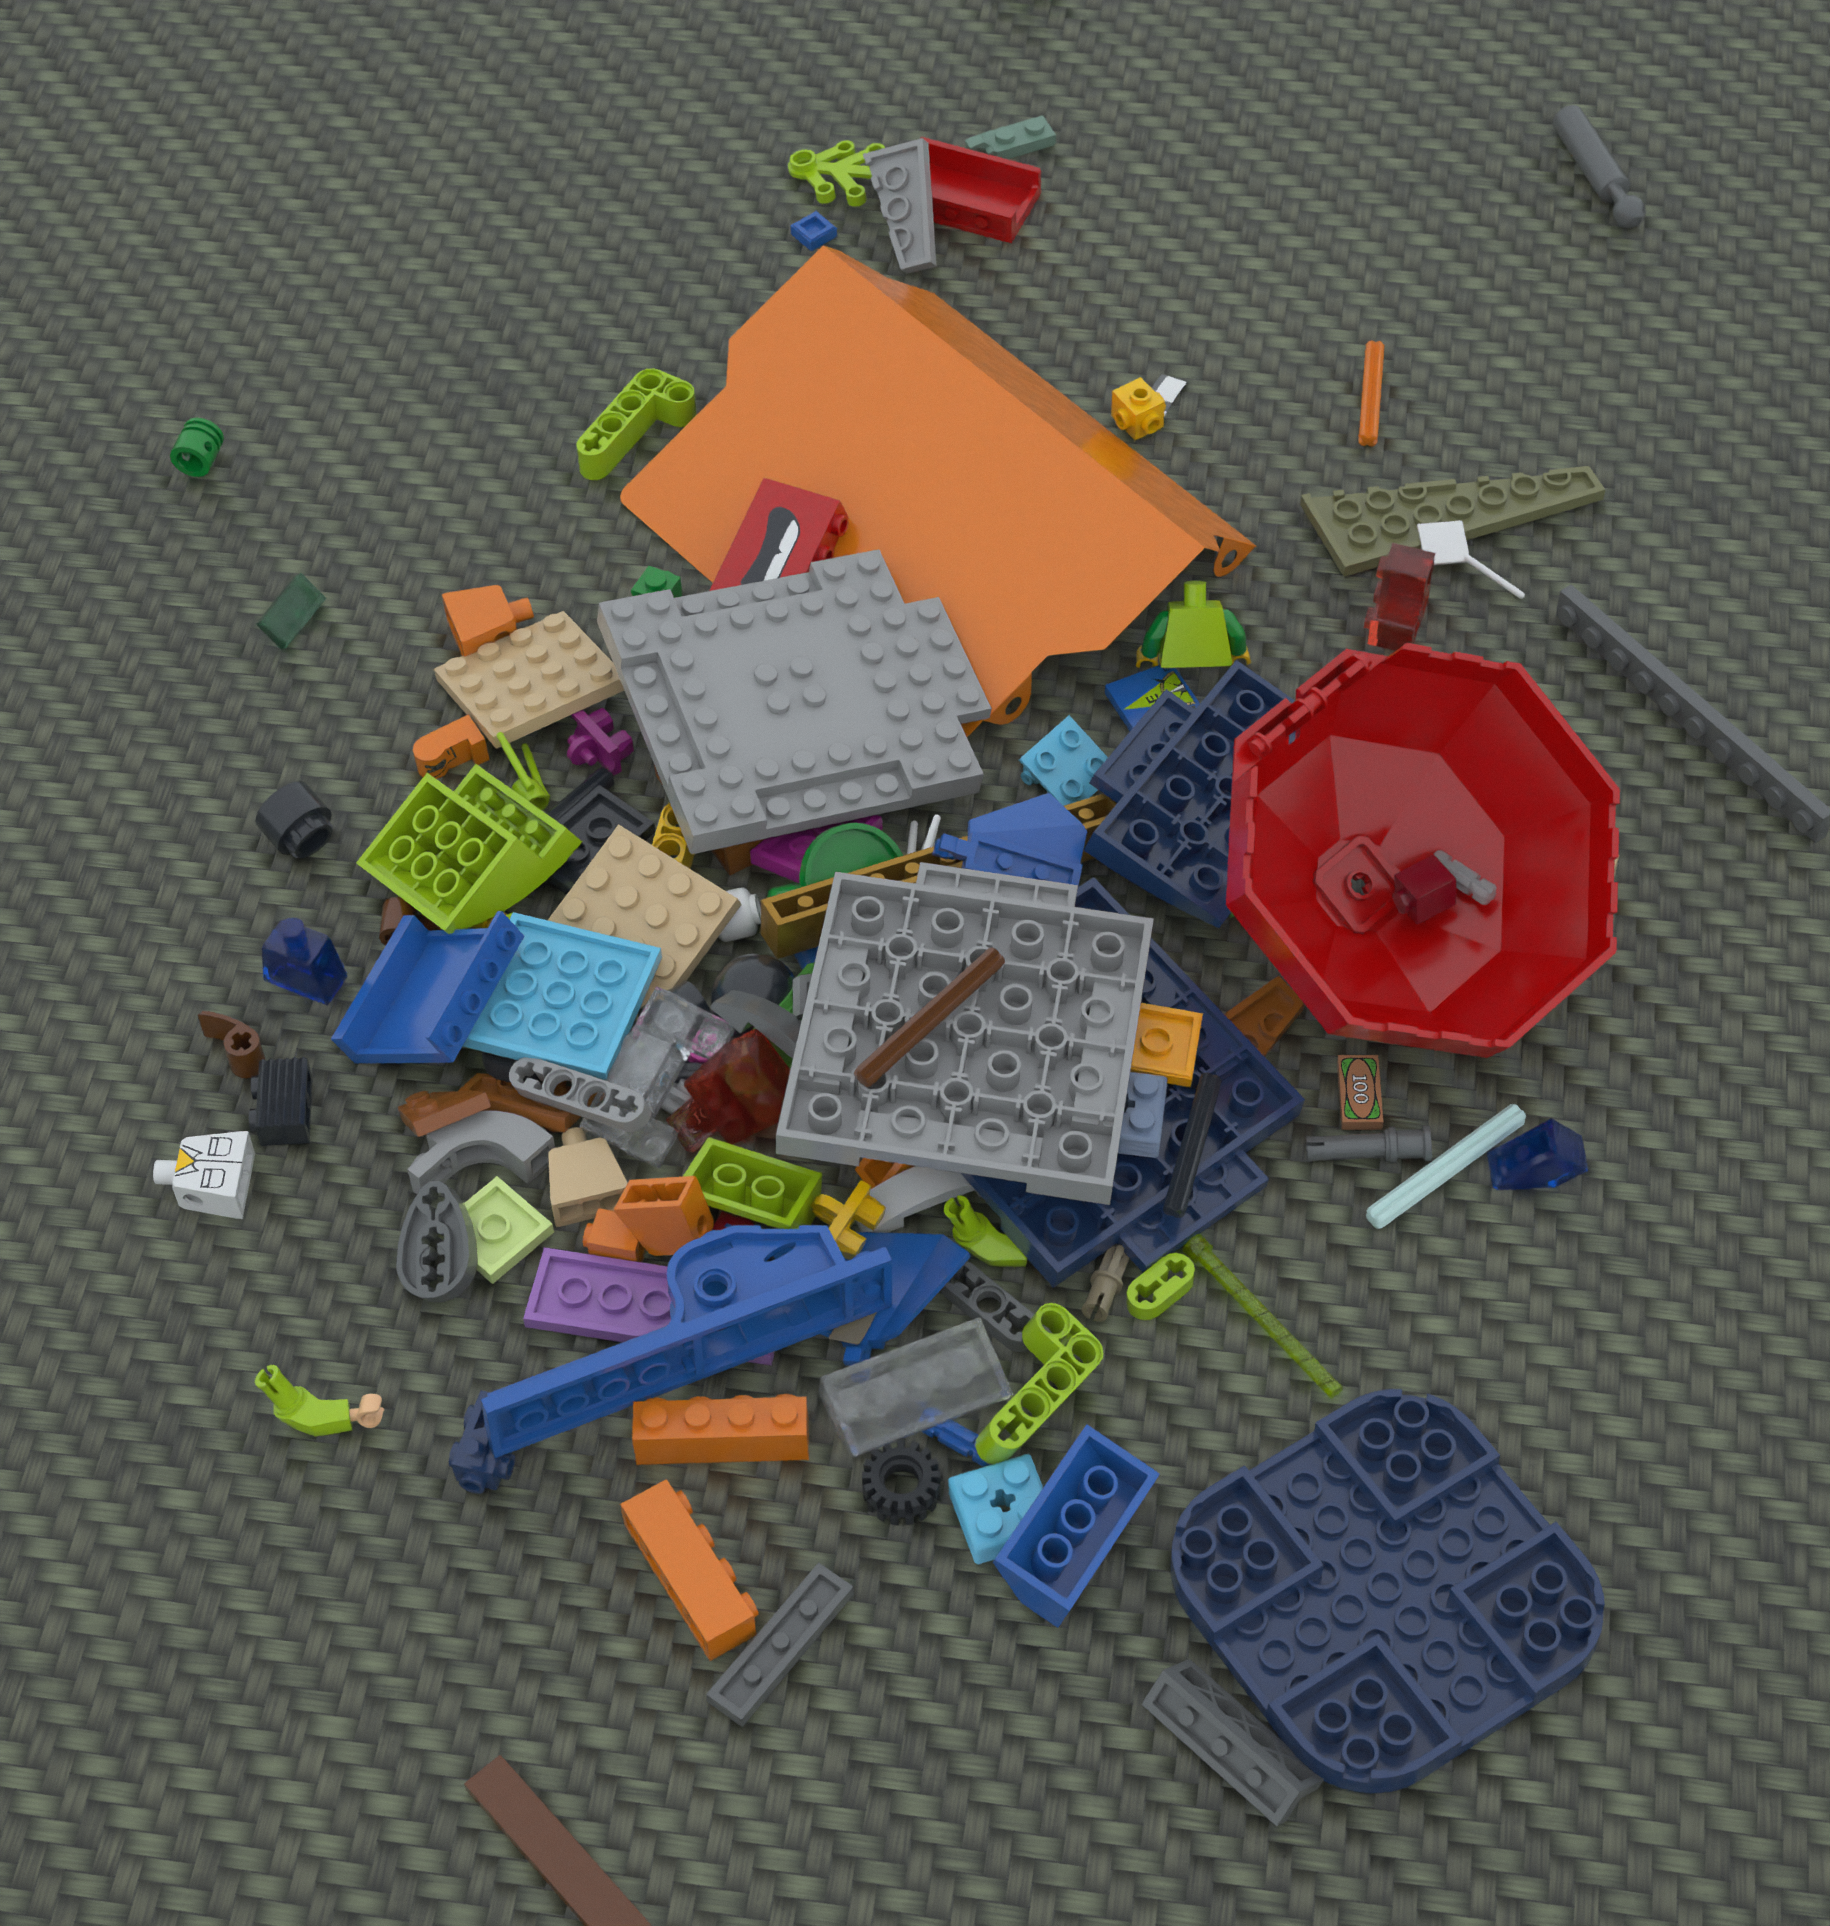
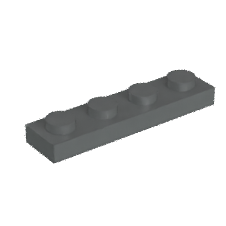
[706,1562,854,1727]

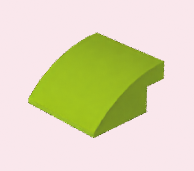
[356,764,582,934]

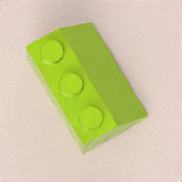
[682,1137,823,1229]

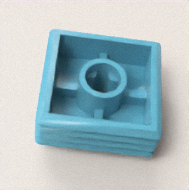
[948,1454,1043,1564]

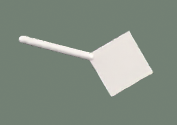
[1417,520,1525,599]

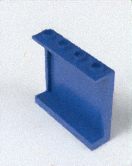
[331,911,525,1064]

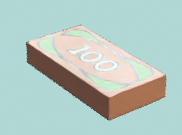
[1337,1055,1383,1130]

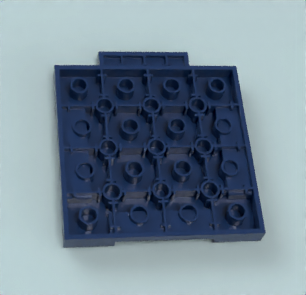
[961,877,1305,1288]

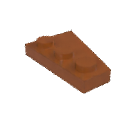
[458,1073,603,1133]

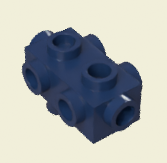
[449,1390,515,1494]

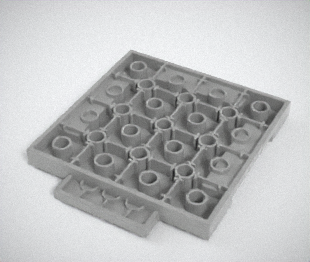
[597,549,992,854]
[776,862,1154,1205]

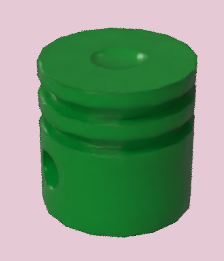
[170,417,224,477]

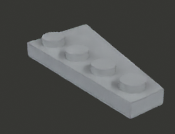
[863,138,937,274]

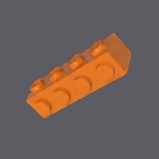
[632,1394,809,1465]
[620,1479,759,1661]

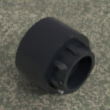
[255,781,333,858]

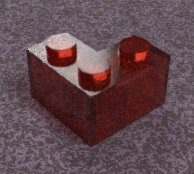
[1364,543,1436,651]

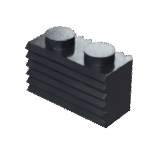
[249,1056,313,1146]

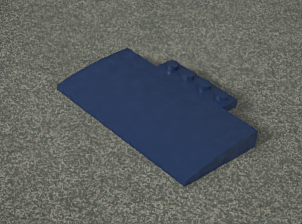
[1084,660,1295,928]

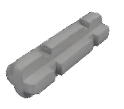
[1431,850,1497,905]

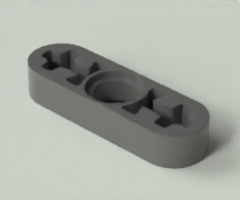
[941,1261,1034,1352]

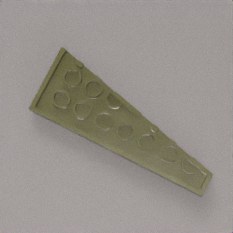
[1300,466,1605,577]

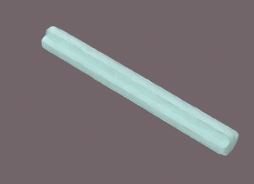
[1366,1104,1526,1229]

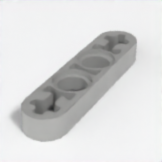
[509,1057,651,1132]

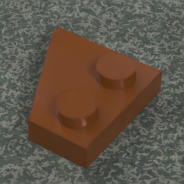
[397,1091,491,1137]

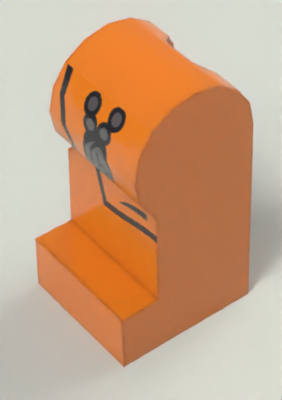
[413,714,490,779]

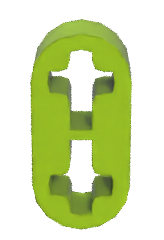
[1126,1253,1195,1320]

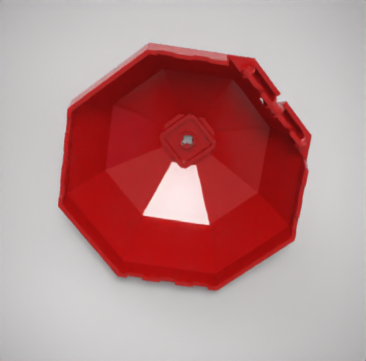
[1226,643,1620,1058]

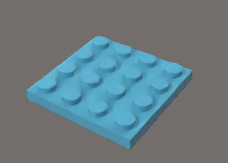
[463,912,662,1081]

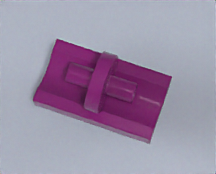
[567,707,634,776]

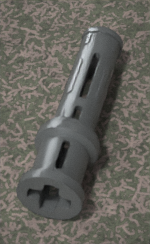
[1306,1125,1432,1164]

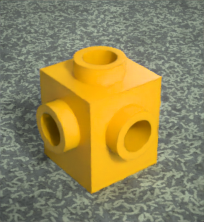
[1111,377,1166,440]

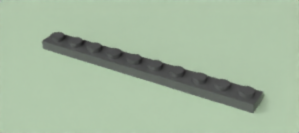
[1556,585,1830,843]

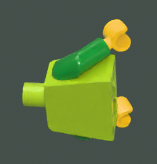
[1136,580,1251,668]

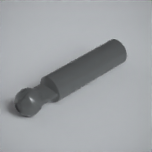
[1552,105,1646,228]

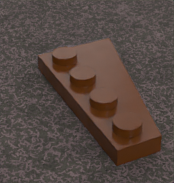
[1224,975,1304,1057]

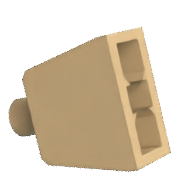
[548,1127,627,1227]

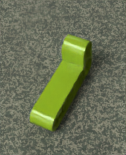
[576,368,697,480]
[975,1303,1103,1465]

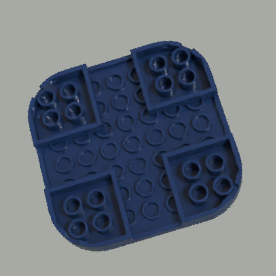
[1170,1389,1605,1793]

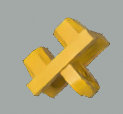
[811,1180,886,1260]

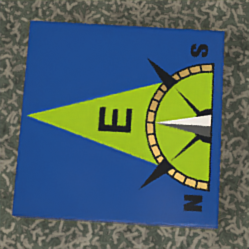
[1105,665,1200,731]

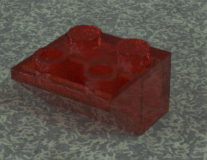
[683,1029,790,1144]

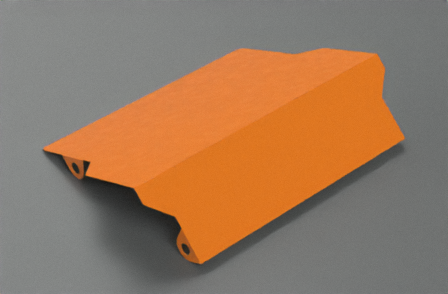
[620,245,1256,737]

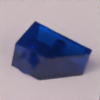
[1487,1118,1588,1190]

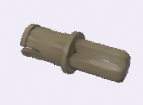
[1081,1244,1130,1322]

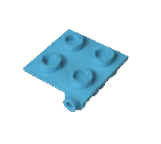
[1019,715,1108,806]

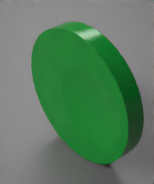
[799,823,903,888]

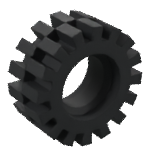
[862,1439,941,1526]

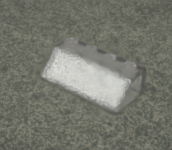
[819,1317,1013,1458]

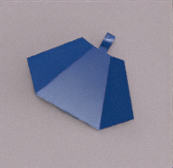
[932,793,1087,885]
[773,1232,970,1377]

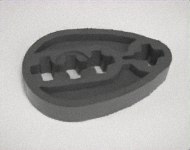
[396,1181,478,1303]

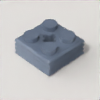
[1118,1072,1167,1158]

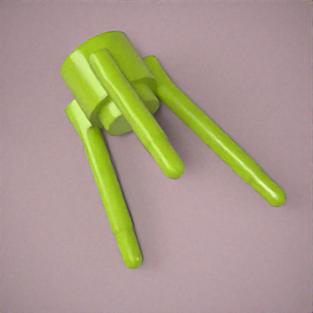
[496,732,550,811]

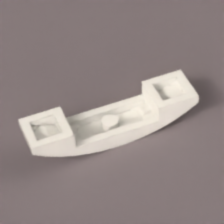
[856,1166,981,1233]

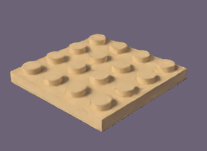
[434,611,624,749]
[548,824,742,1026]

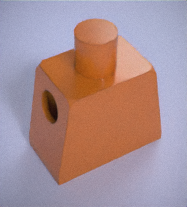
[442,585,534,657]
[614,1176,714,1256]

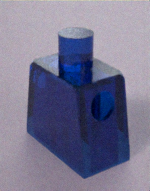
[262,918,348,1006]

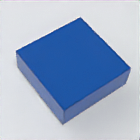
[790,211,837,251]

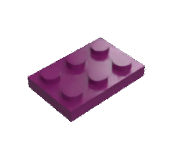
[750,815,883,883]

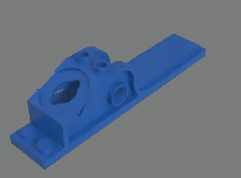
[481,1225,892,1458]

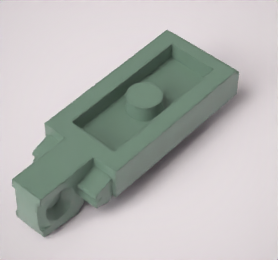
[965,115,1056,159]

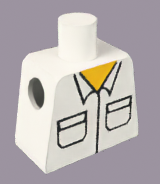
[153,1131,255,1219]

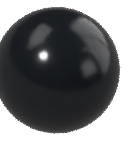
[711,953,795,1041]

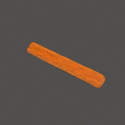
[1358,340,1384,447]

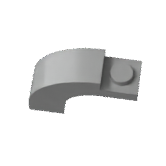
[407,1111,555,1194]

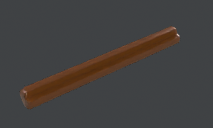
[854,947,1005,1087]

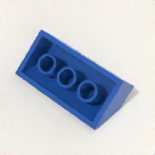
[993,1424,1160,1628]

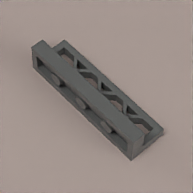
[1142,1659,1324,1826]

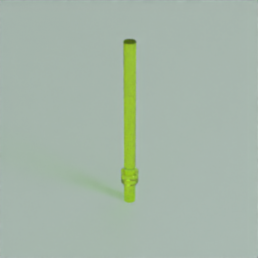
[1183,1234,1343,1399]

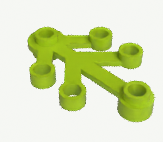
[788,140,885,207]

